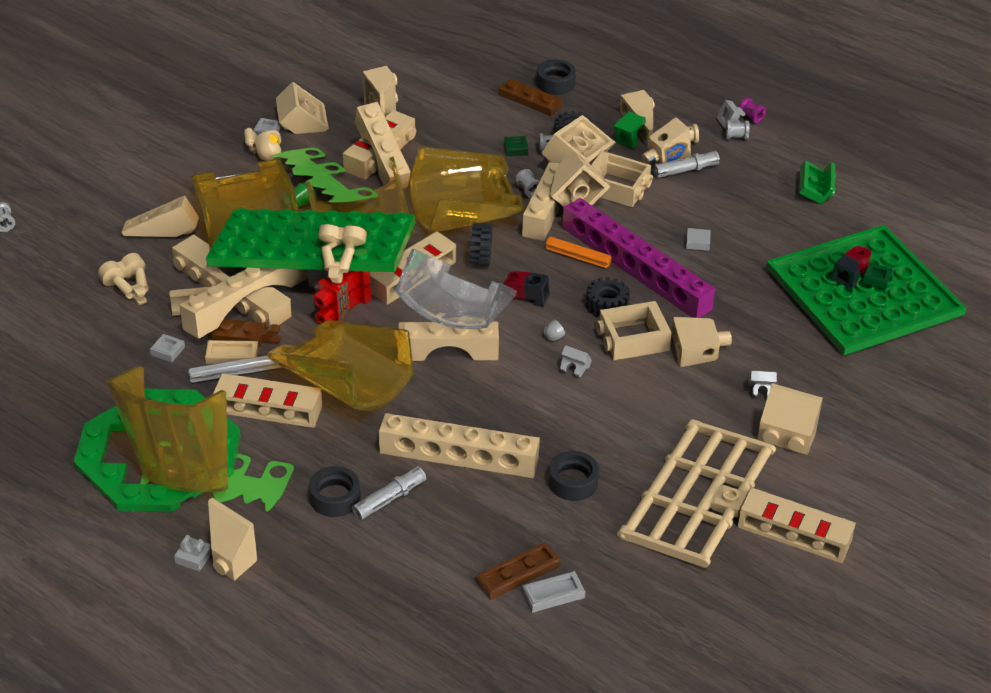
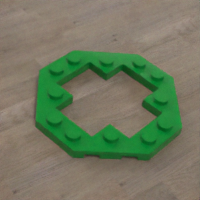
[74,388,241,513]

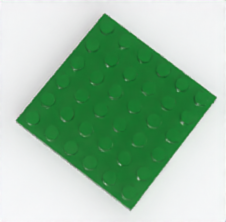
[766,225,967,355]

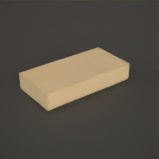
[205,340,258,364]

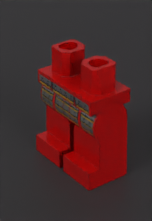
[313,271,372,326]

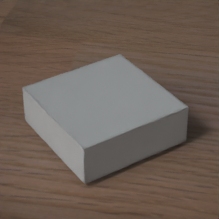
[253,118,281,136]
[686,228,711,251]
[150,334,185,362]

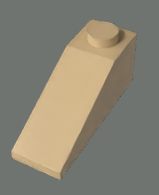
[620,90,654,148]
[122,195,199,237]

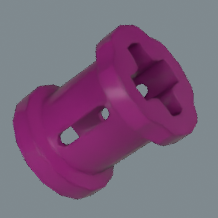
[739,97,766,124]

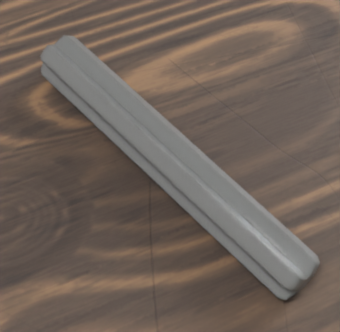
[188,352,288,383]

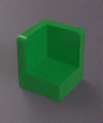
[614,111,646,149]

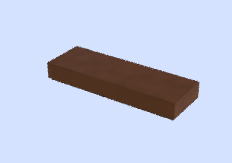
[475,542,561,600]

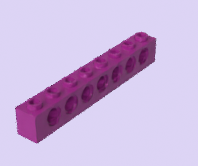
[563,198,715,318]

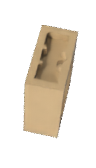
[591,151,653,208]
[596,301,672,361]

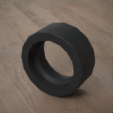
[536,59,576,95]
[548,450,599,501]
[309,466,361,517]

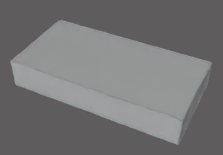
[522,571,585,613]

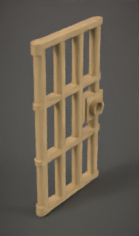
[617,419,776,568]

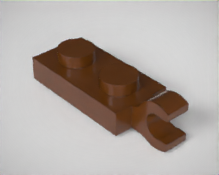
[212,319,282,347]

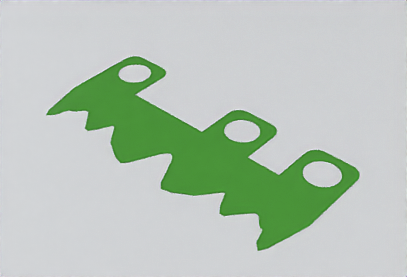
[271,147,379,202]
[140,440,294,512]

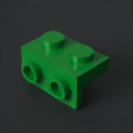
[799,160,836,205]

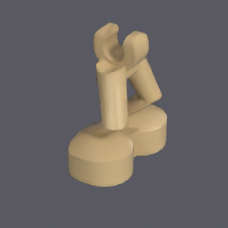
[318,224,367,284]
[98,253,149,305]

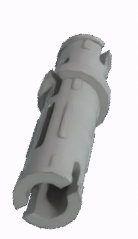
[653,151,720,178]
[352,466,426,521]

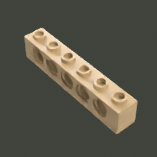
[379,413,540,478]

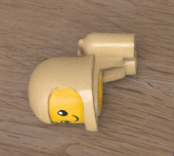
[244,128,281,162]

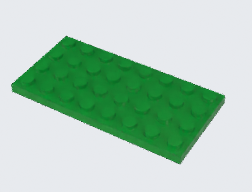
[206,208,416,272]

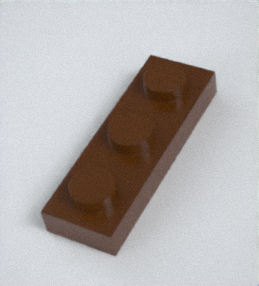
[499,79,563,116]

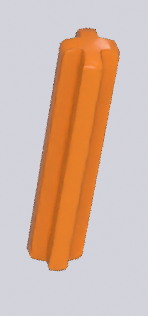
[545,237,612,268]

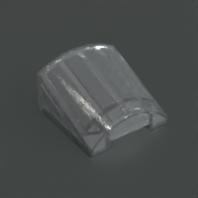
[395,248,517,329]

